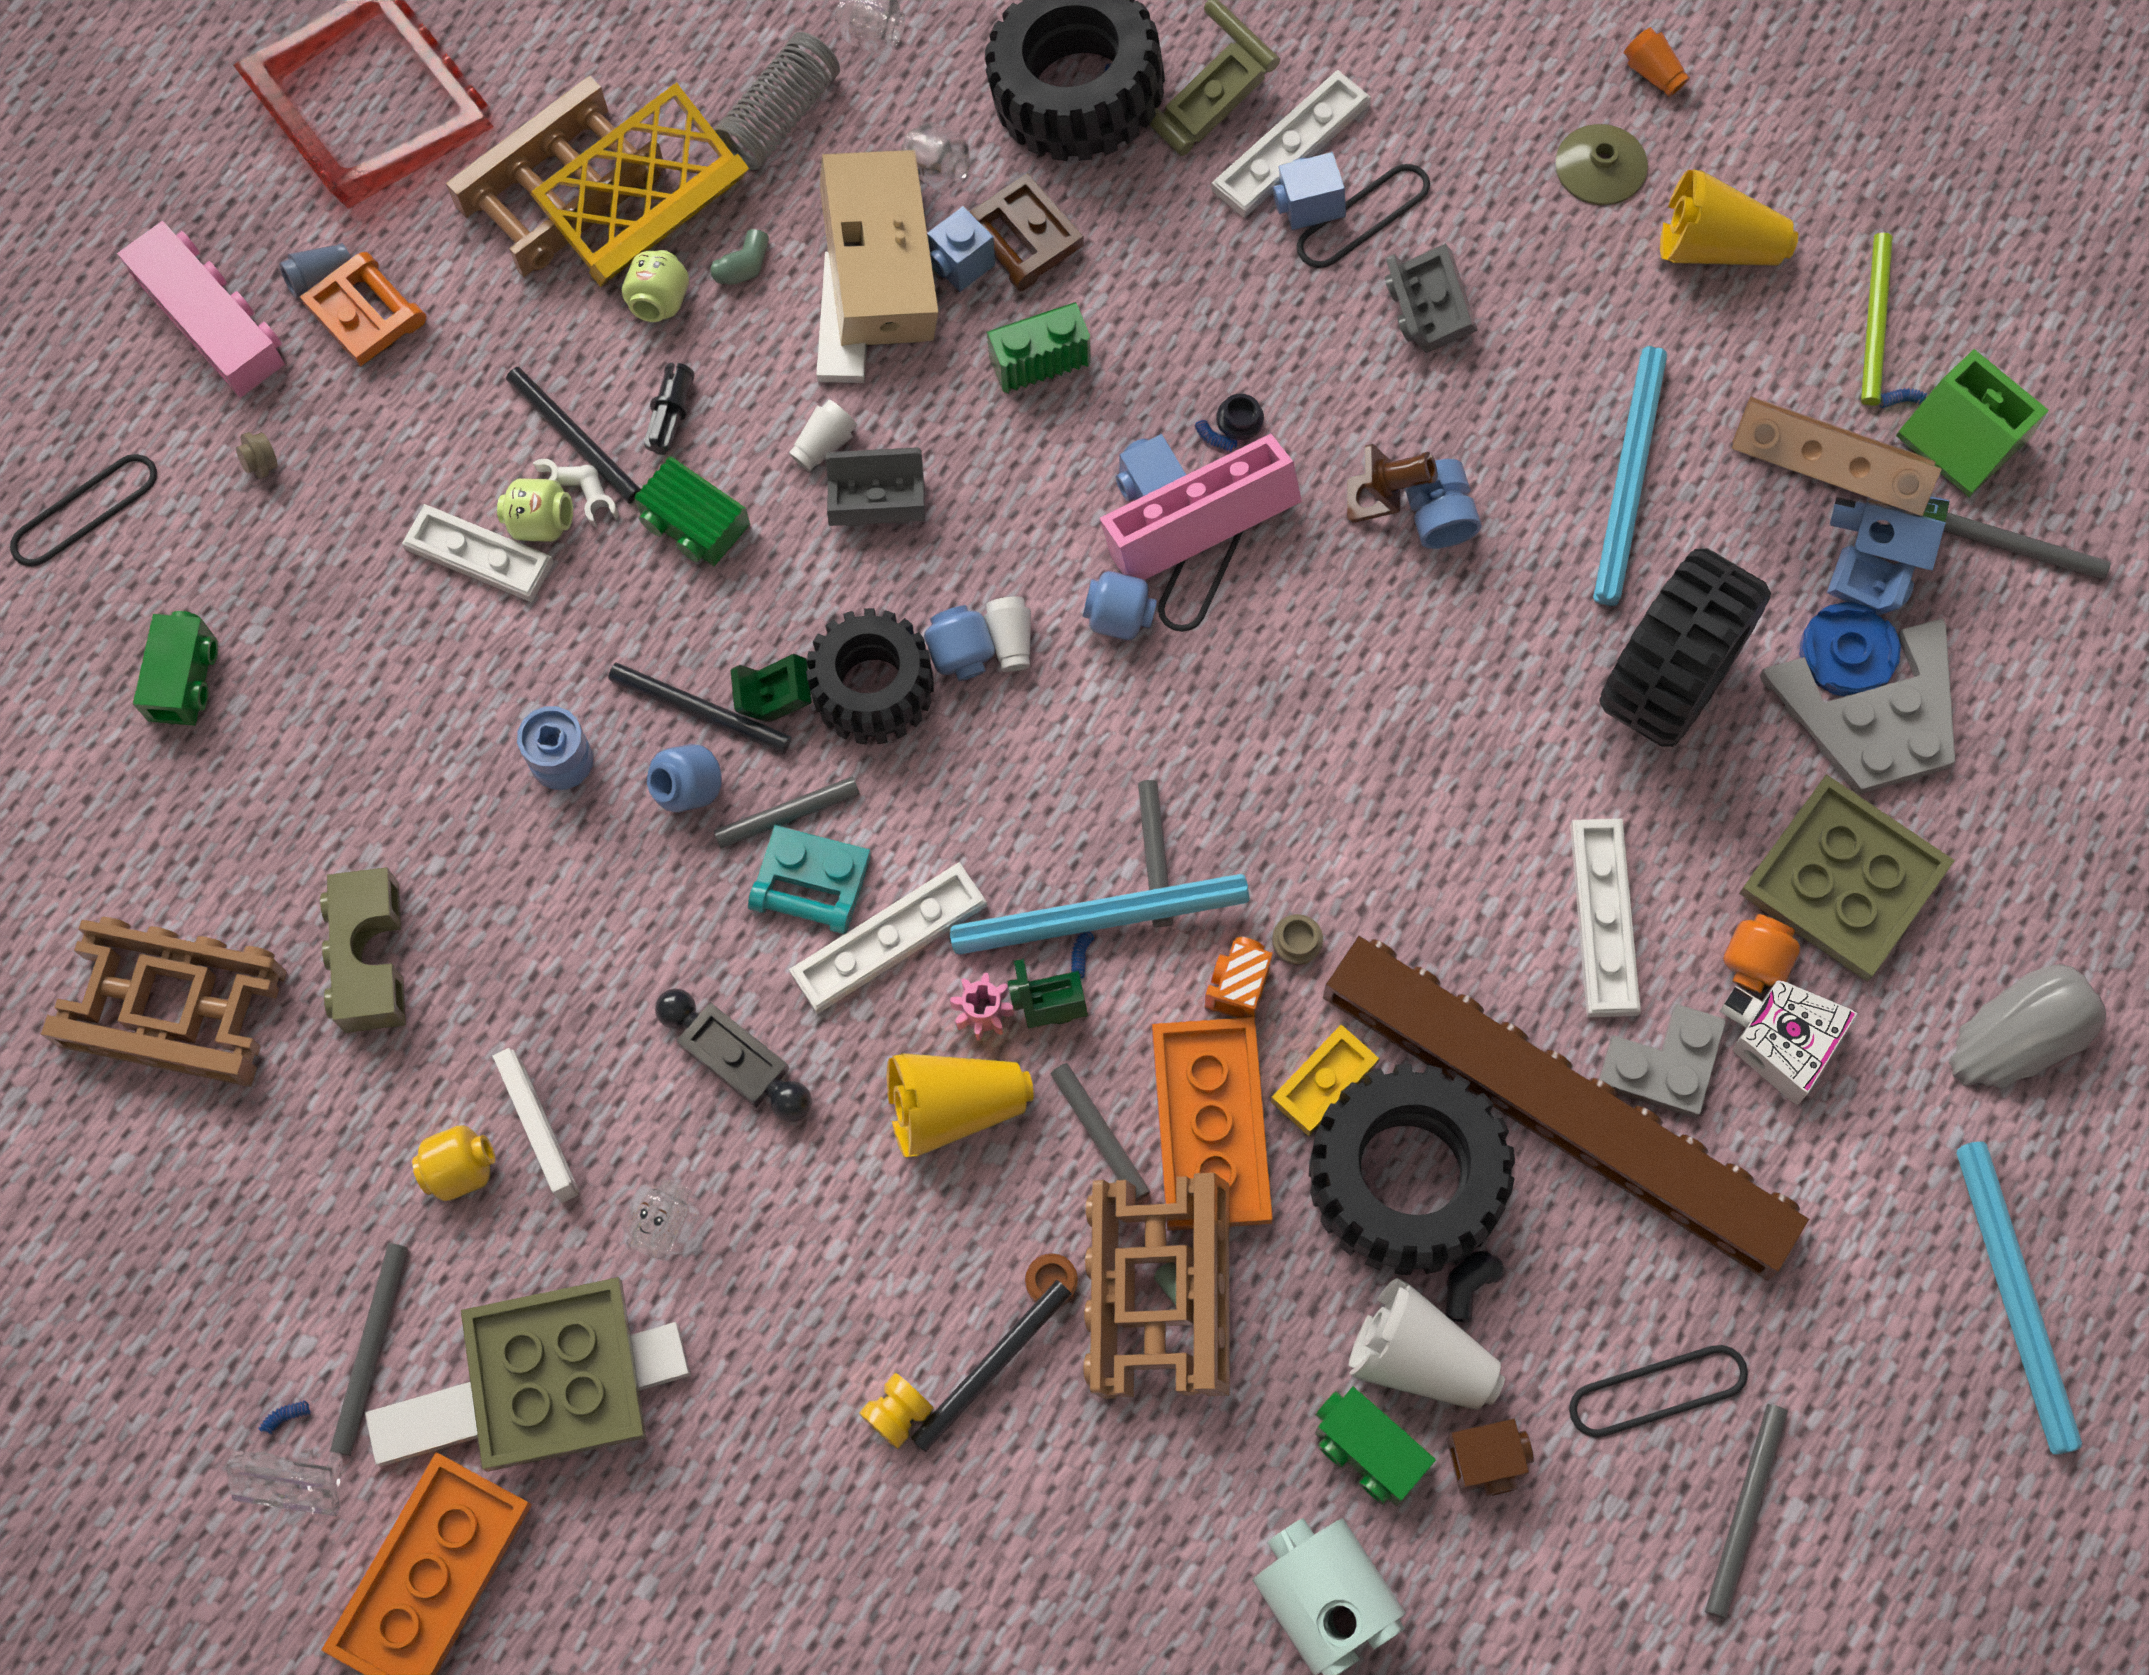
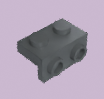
[1385,243,1478,353]
[826,447,925,526]

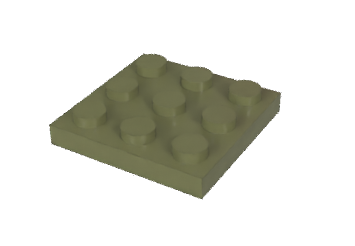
[1739,774,1955,982]
[461,1277,647,1472]

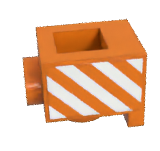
[1204,937,1273,1018]

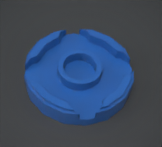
[1799,602,1901,697]

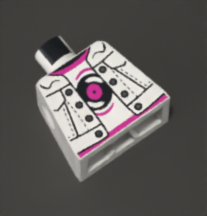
[1719,981,1857,1105]

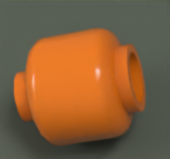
[1723,914,1801,994]

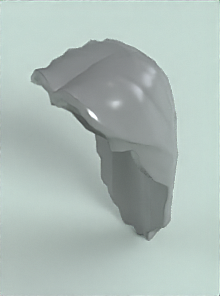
[1948,964,2107,1088]

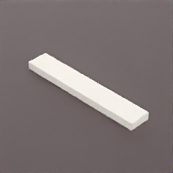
[365,1322,691,1467]

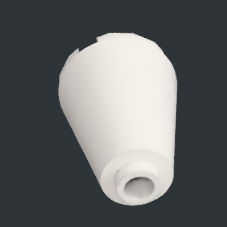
[1349,1278,1505,1410]

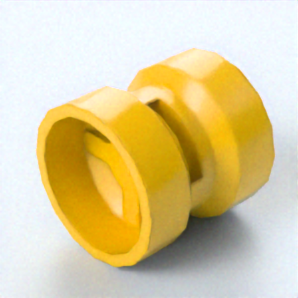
[859,1373,934,1449]

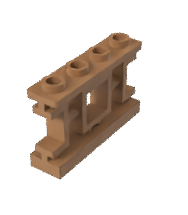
[41,917,287,1087]
[1083,1173,1230,1399]

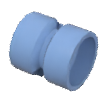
[1405,459,1482,549]
[517,706,593,790]

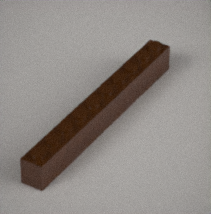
[1323,936,1810,1281]

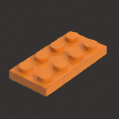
[1152,1017,1272,1231]
[321,1452,533,1675]

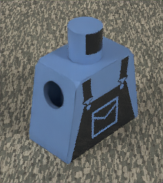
[1829,497,1950,571]

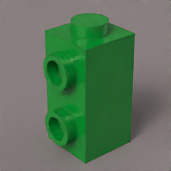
[133,611,218,726]
[1315,1386,1436,1507]

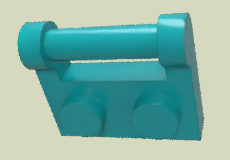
[748,825,871,934]

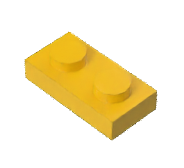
[1271,1024,1380,1136]

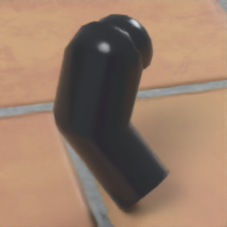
[1445,1251,1504,1323]

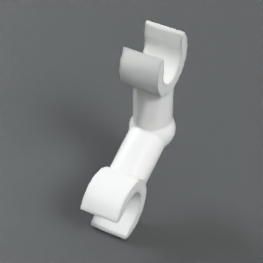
[533,459,619,528]

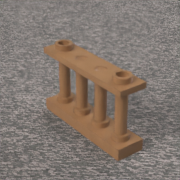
[446,75,666,277]
[1732,396,1942,516]

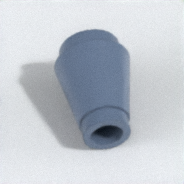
[279,243,351,298]

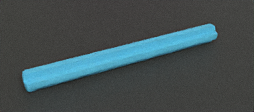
[1593,346,1667,606]
[950,874,1250,955]
[1956,1141,2082,1454]

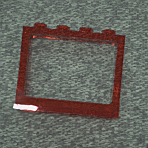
[233,0,494,209]

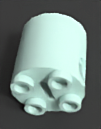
[1252,1518,1406,1675]

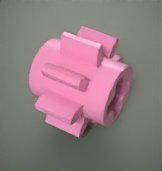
[950,973,1014,1041]

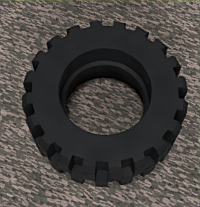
[985,0,1165,161]
[1599,548,1771,747]
[1308,1064,1515,1275]

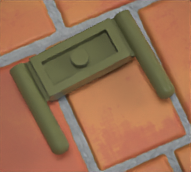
[1149,0,1280,156]

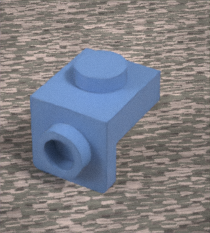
[1827,545,1915,616]

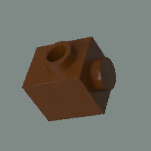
[1446,1418,1534,1497]

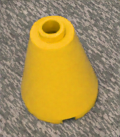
[1660,169,1798,266]
[886,1053,1034,1157]

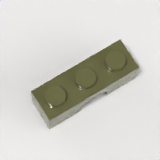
[320,867,406,1033]

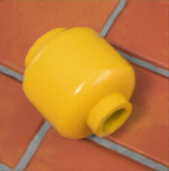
[412,1125,495,1201]

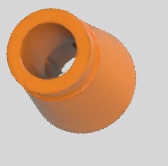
[1623,27,1690,97]

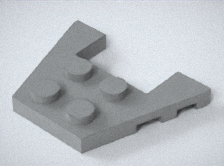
[1759,618,1955,795]

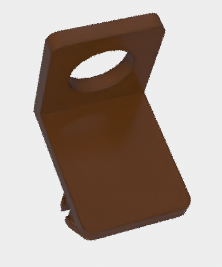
[1347,444,1438,523]

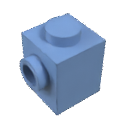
[1273,152,1346,230]
[927,206,995,292]
[1115,434,1186,501]

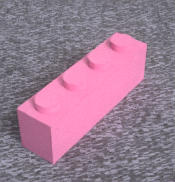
[117,221,285,398]
[1099,433,1302,580]

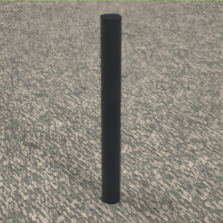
[506,367,641,504]
[608,662,792,754]
[910,1280,1072,1452]

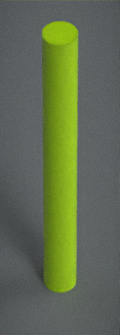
[1861,232,1893,406]

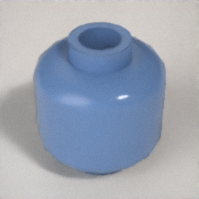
[1082,571,1157,640]
[924,605,996,681]
[647,744,722,813]

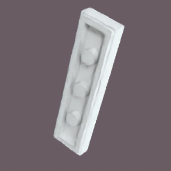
[1211,70,1371,218]
[1570,819,1641,1017]
[789,862,987,1014]

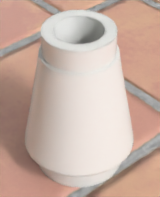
[789,400,857,472]
[983,596,1031,672]

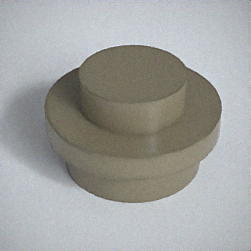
[236,432,278,479]
[1272,914,1323,965]

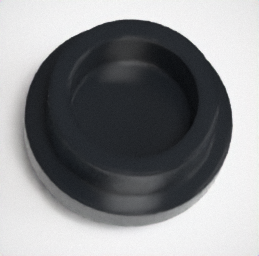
[1216,393,1264,440]

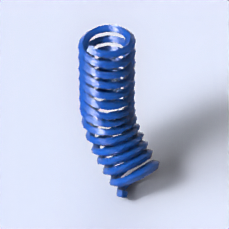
[1880,388,1927,408]
[1194,420,1237,452]
[1071,931,1095,978]
[258,1400,311,1434]

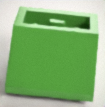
[1896,349,2049,498]

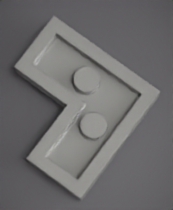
[1599,1004,1726,1119]

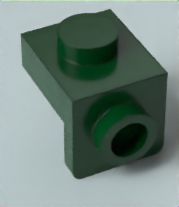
[730,654,812,722]
[1007,959,1088,1029]

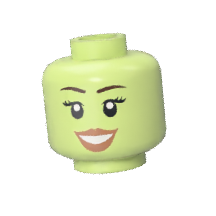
[622,250,689,322]
[497,479,573,542]

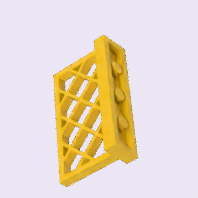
[530,82,750,287]

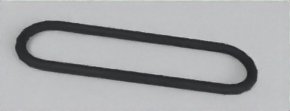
[1296,164,1430,268]
[10,454,157,566]
[1158,531,1244,632]
[1569,1345,1748,1437]

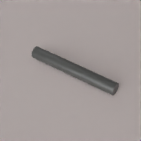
[713,776,860,849]
[1138,780,1173,928]
[1050,1063,1151,1202]

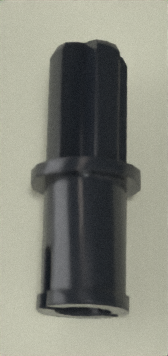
[644,363,695,455]

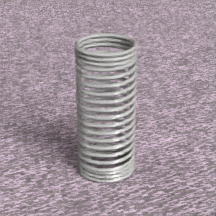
[714,32,840,170]

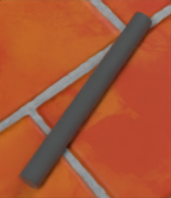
[1943,513,2111,580]
[330,1243,409,1456]
[1705,1404,1788,1619]

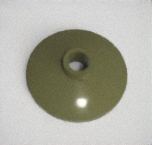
[1555,124,1648,205]

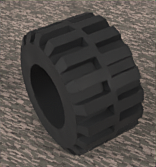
[806,608,934,745]

